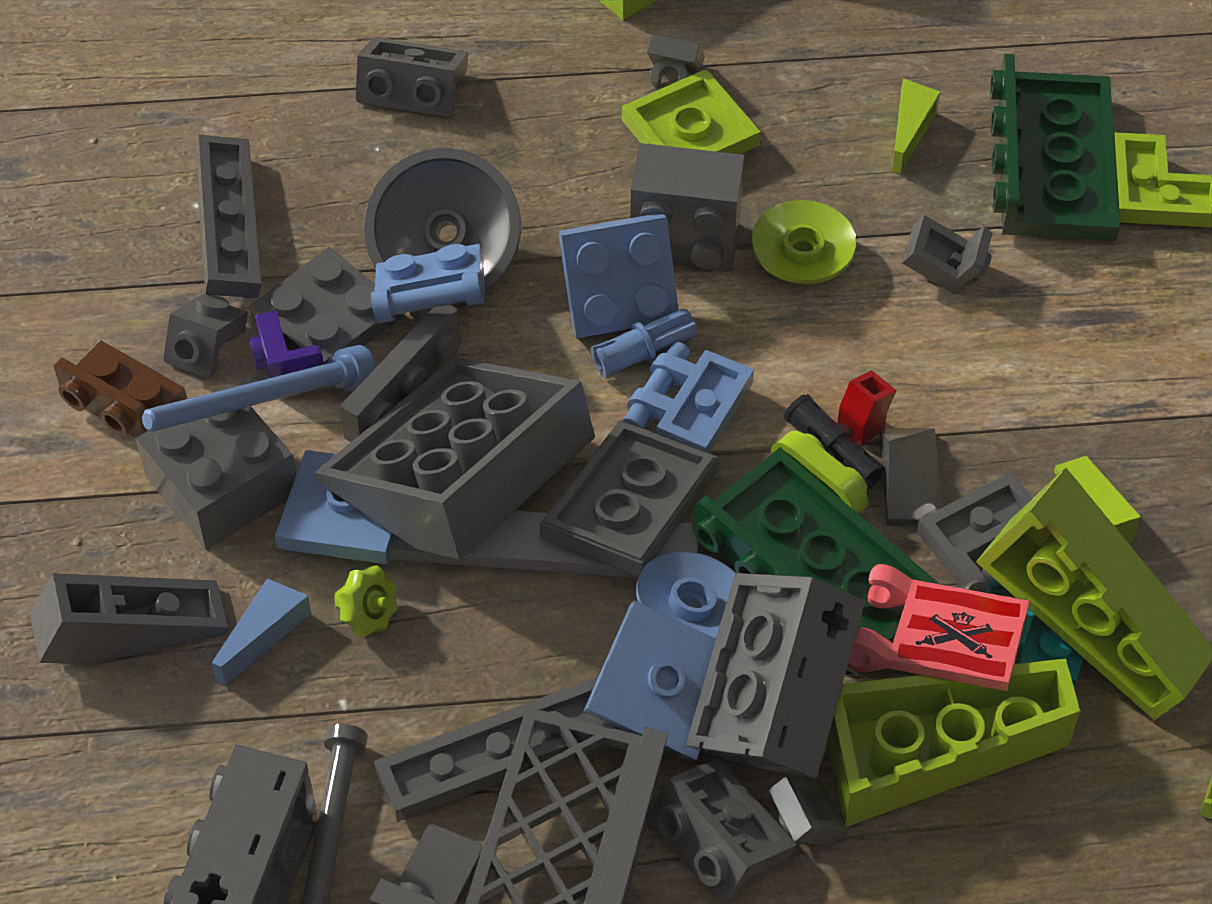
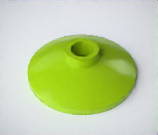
[752,200,856,284]

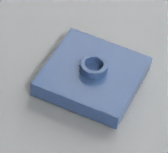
[275,450,396,564]
[584,600,716,762]

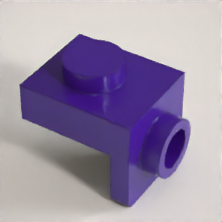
[249,310,324,378]

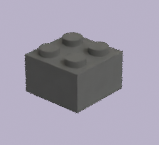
[630,143,745,271]
[135,383,296,550]

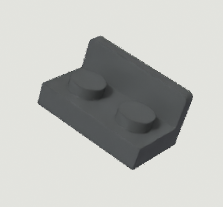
[355,37,468,117]
[649,758,797,904]

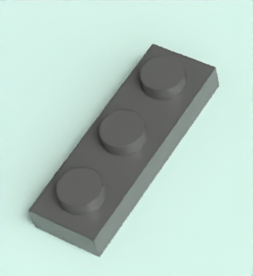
[340,305,461,442]

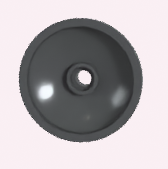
[364,148,522,305]

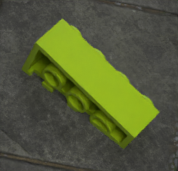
[827,659,1080,827]

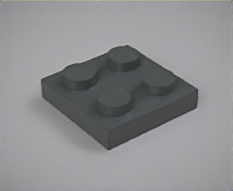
[250,247,401,364]

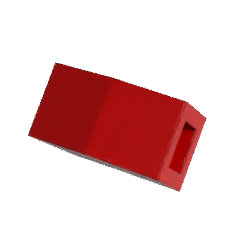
[837,370,897,447]

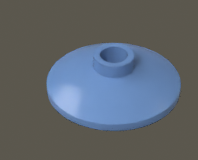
[636,552,735,639]

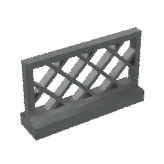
[465,707,668,904]

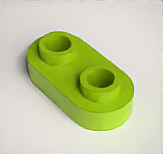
[771,430,868,514]

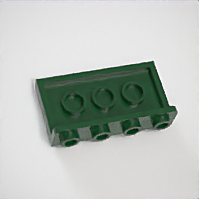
[990,54,1120,241]
[692,447,941,677]

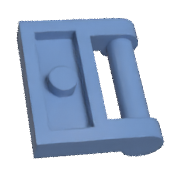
[371,244,485,324]

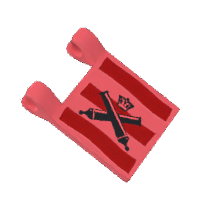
[848,564,1029,691]

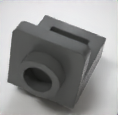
[902,215,993,293]
[163,295,248,378]

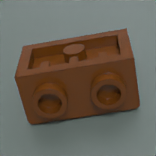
[53,340,187,438]

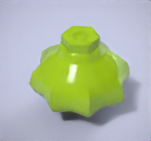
[335,565,398,638]

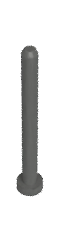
[302,724,368,904]

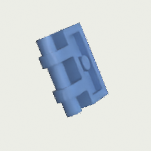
[622,342,754,453]

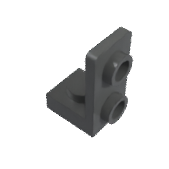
[370,824,483,904]

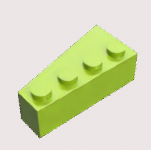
[976,468,1212,720]

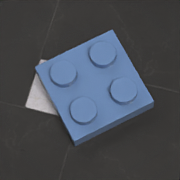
[558,214,679,339]

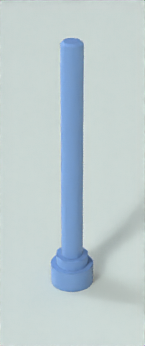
[142,345,376,432]

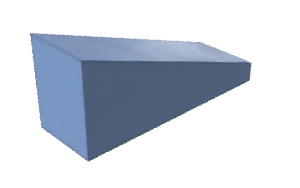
[212,578,312,686]

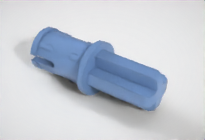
[591,309,697,379]

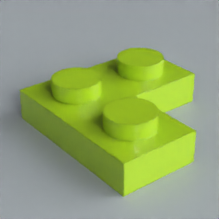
[1114,132,1212,228]

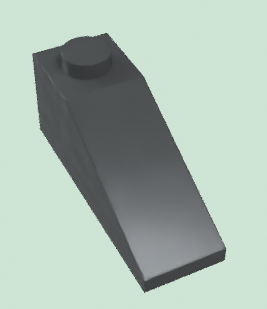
[30,573,229,664]

